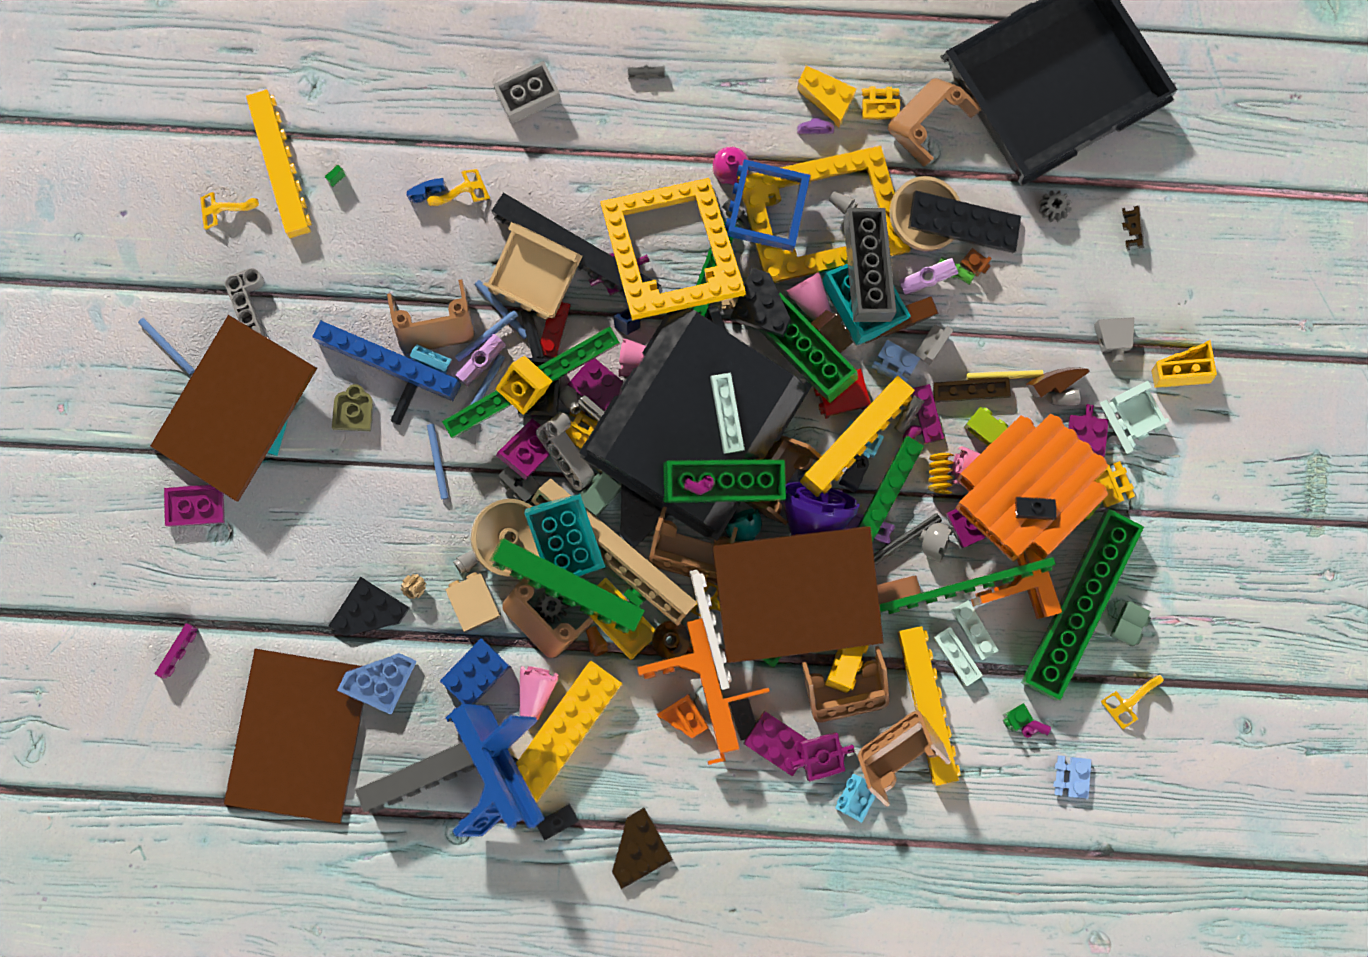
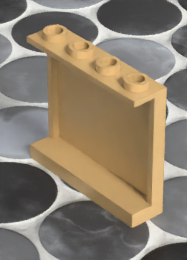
[483,222,582,320]

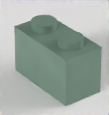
[580,472,621,517]

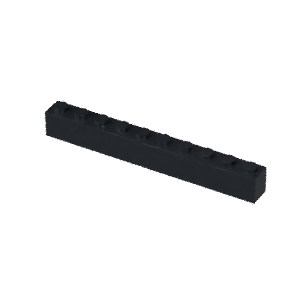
[491,192,663,298]

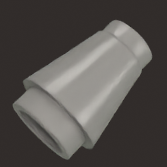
[829,191,858,215]
[559,386,582,414]
[1051,388,1080,406]
[453,550,479,574]

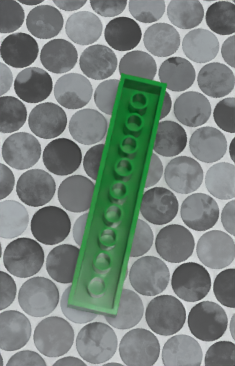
[1021,509,1144,701]

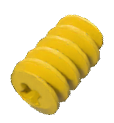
[928,453,954,494]

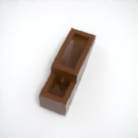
[1026,367,1090,398]

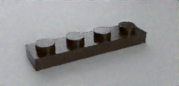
[932,377,1011,402]

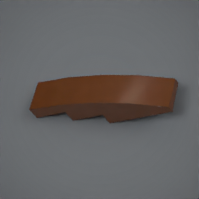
[865,296,939,343]

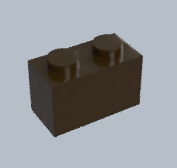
[811,310,853,353]

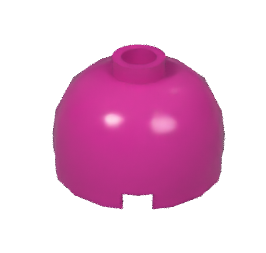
[713,147,748,185]

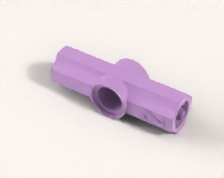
[899,258,959,296]
[455,334,506,387]

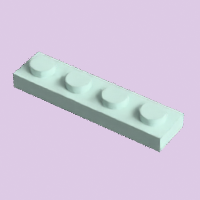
[710,373,744,454]

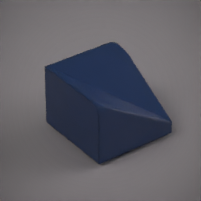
[614,309,641,335]

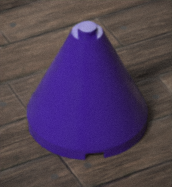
[783,482,859,536]

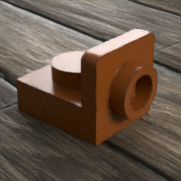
[960,248,992,277]

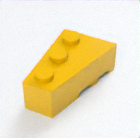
[797,65,857,128]
[1151,340,1217,388]
[825,646,869,693]

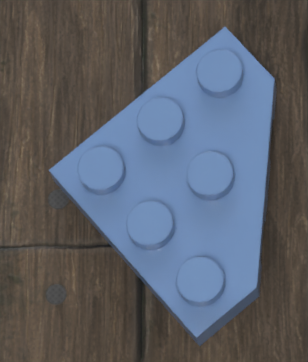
[337,653,417,715]

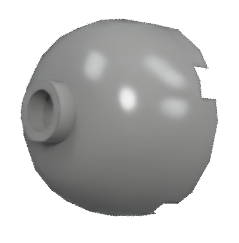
[919,523,954,563]

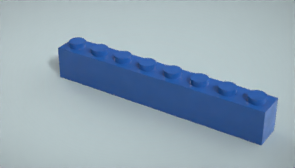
[312,320,461,402]

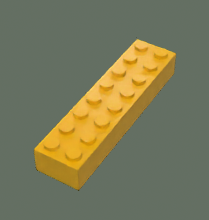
[516,660,623,803]

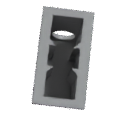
[1094,317,1135,363]

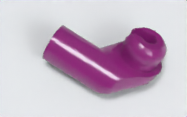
[903,425,922,441]
[684,476,714,494]
[1022,720,1051,738]

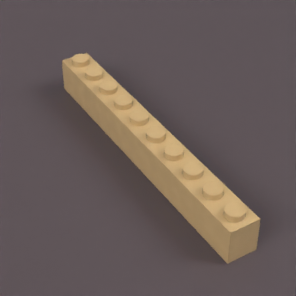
[531,478,697,625]

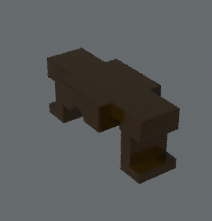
[1122,205,1144,251]

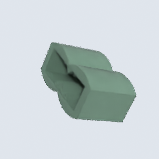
[1110,601,1151,647]

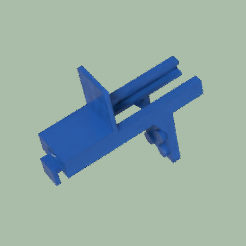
[446,704,544,837]

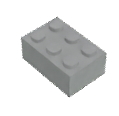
[493,61,561,124]

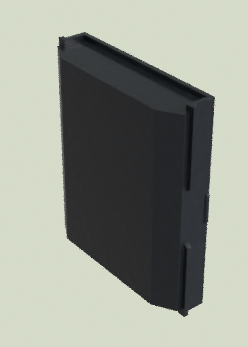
[941,0,1178,186]
[579,308,812,541]

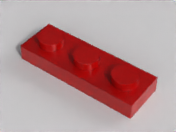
[540,302,571,358]

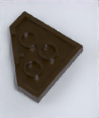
[612,807,673,889]

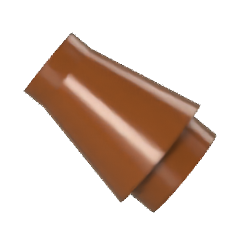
[585,626,609,657]

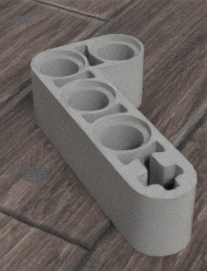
[225,268,265,336]
[536,413,595,490]

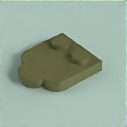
[332,384,374,431]

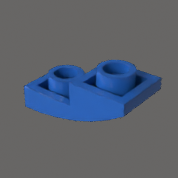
[406,178,446,203]

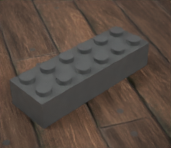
[843,208,896,322]
[355,742,476,814]

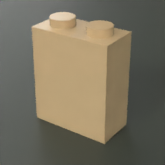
[445,572,501,633]

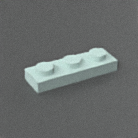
[1100,400,1136,454]
[951,600,999,660]
[933,627,983,687]

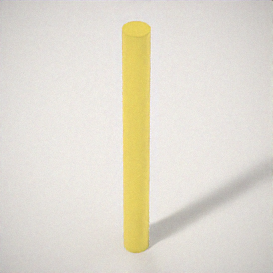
[966,370,1043,380]

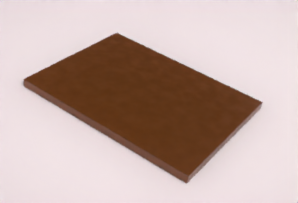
[150,315,318,502]
[713,526,884,663]
[224,649,364,824]

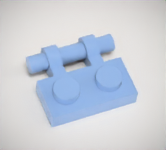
[872,340,920,382]
[1053,755,1091,799]

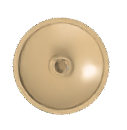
[890,176,960,251]
[471,499,540,576]

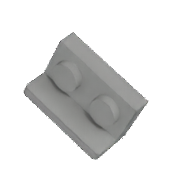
[914,325,953,366]

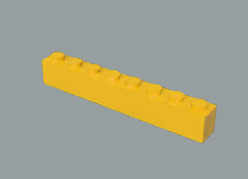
[246,89,312,238]
[800,375,915,497]
[897,626,961,786]

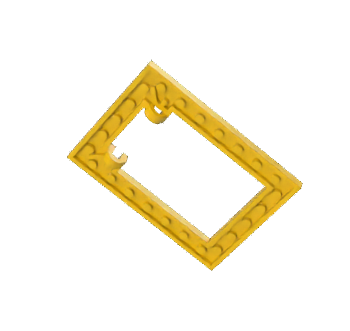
[738,146,911,283]
[600,178,746,320]

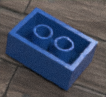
[440,639,511,705]

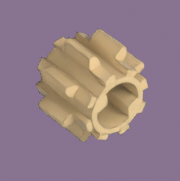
[401,574,426,599]

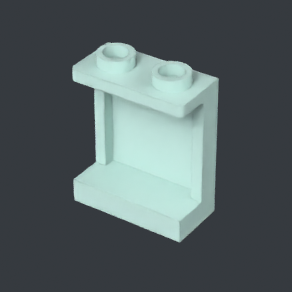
[1110,381,1169,441]

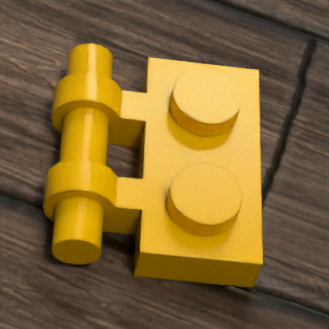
[862,87,900,120]
[565,410,598,449]
[1095,461,1135,508]

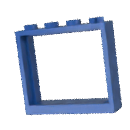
[725,159,810,252]

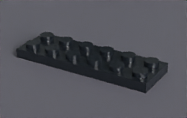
[908,191,1021,253]

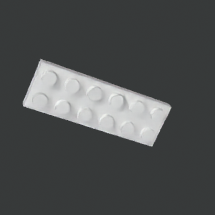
[689,569,731,690]

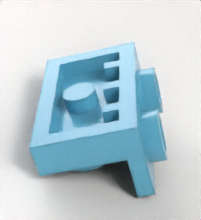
[410,344,452,374]
[835,774,876,823]

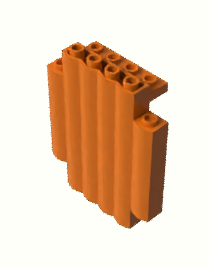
[956,413,1108,562]

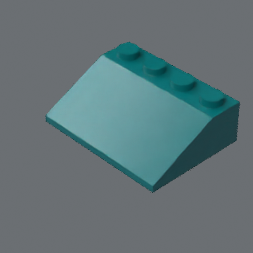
[822,264,911,346]
[524,494,605,576]

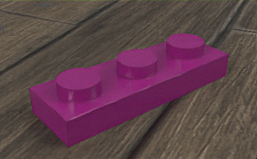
[912,384,944,444]
[154,623,198,679]

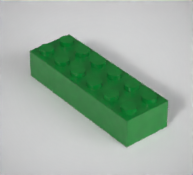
[758,293,858,403]
[664,460,786,503]

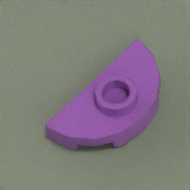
[797,118,834,134]

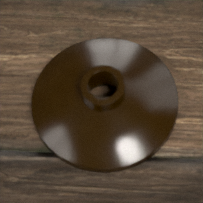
[652,621,690,659]

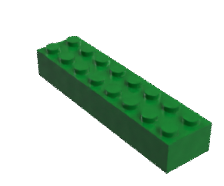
[489,538,645,633]

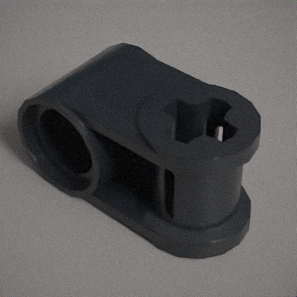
[838,455,869,493]

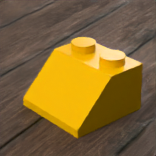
[495,355,552,415]

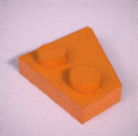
[656,694,709,738]

